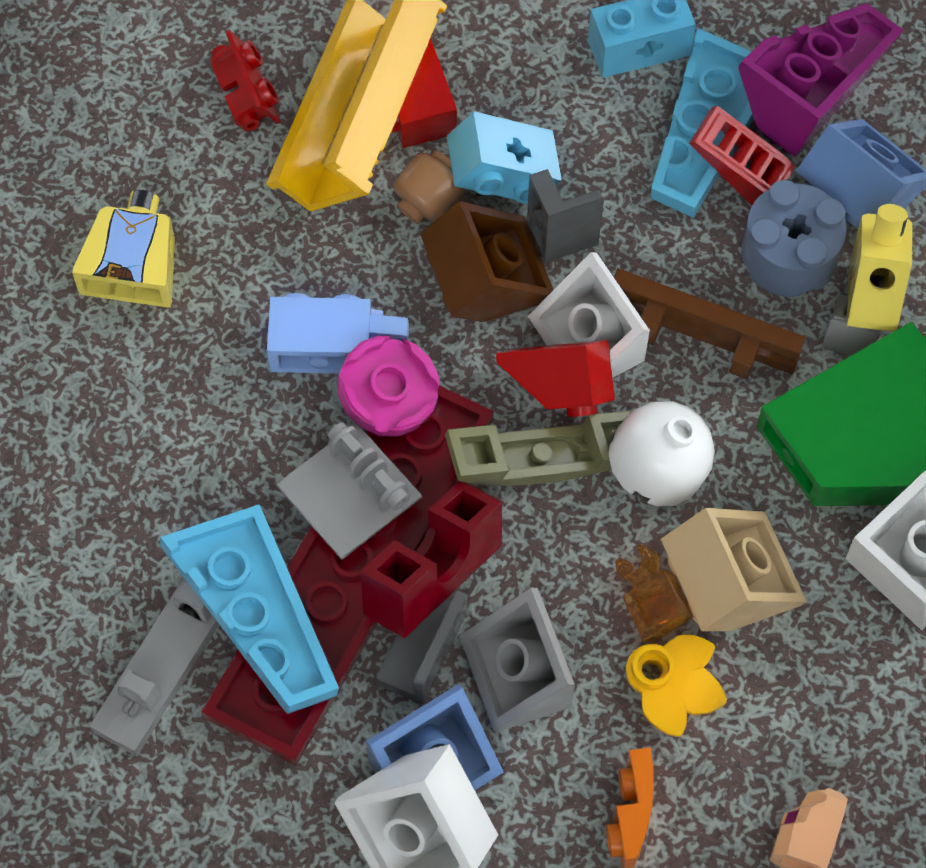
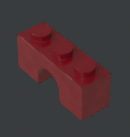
[361,481,502,639]

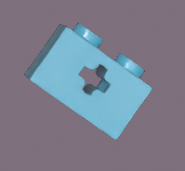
[588,0,696,78]
[447,111,562,204]

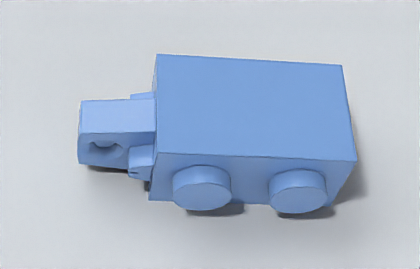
[267,293,409,373]

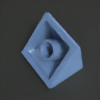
[366,684,503,790]

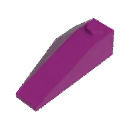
[738,3,904,157]

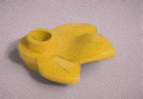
[625,634,727,737]

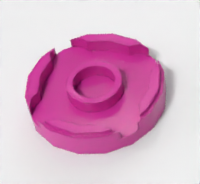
[337,336,439,436]

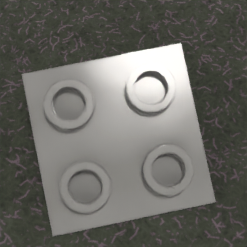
[276,422,422,560]

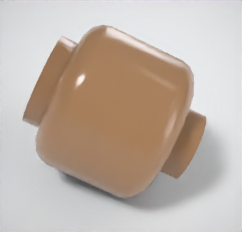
[393,150,465,224]

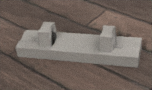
[89,577,219,757]

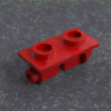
[210,30,282,131]

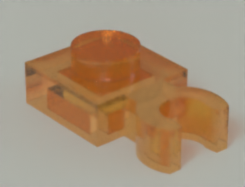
[615,544,694,644]

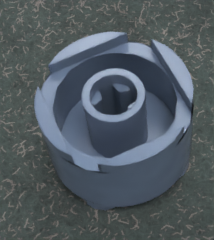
[741,180,847,297]

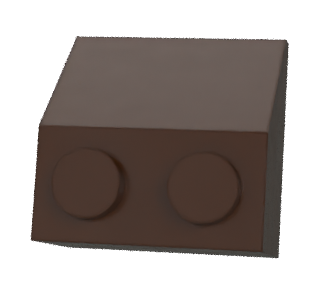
[420,201,553,322]

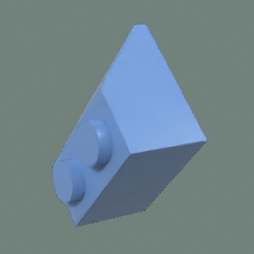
[796,119,926,229]

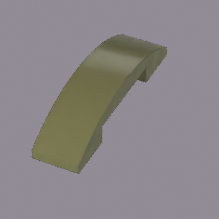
[445,410,634,486]

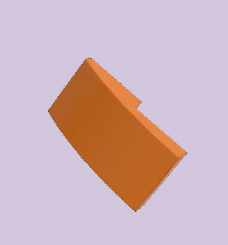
[606,747,654,868]

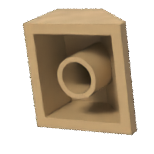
[661,508,807,631]

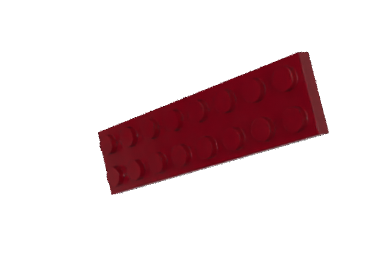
[201,385,494,766]

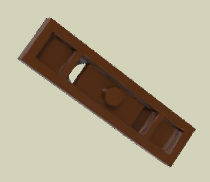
[614,268,806,379]

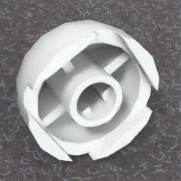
[608,402,715,506]

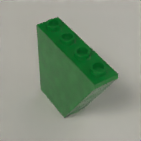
[756,321,926,506]

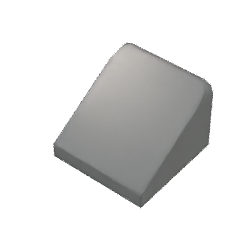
[823,294,880,356]

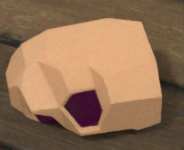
[769,788,848,868]

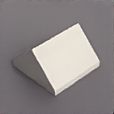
[528,252,650,378]

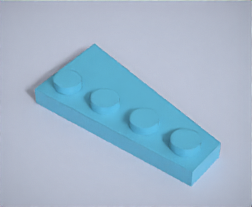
[651,28,754,218]
[160,505,339,714]

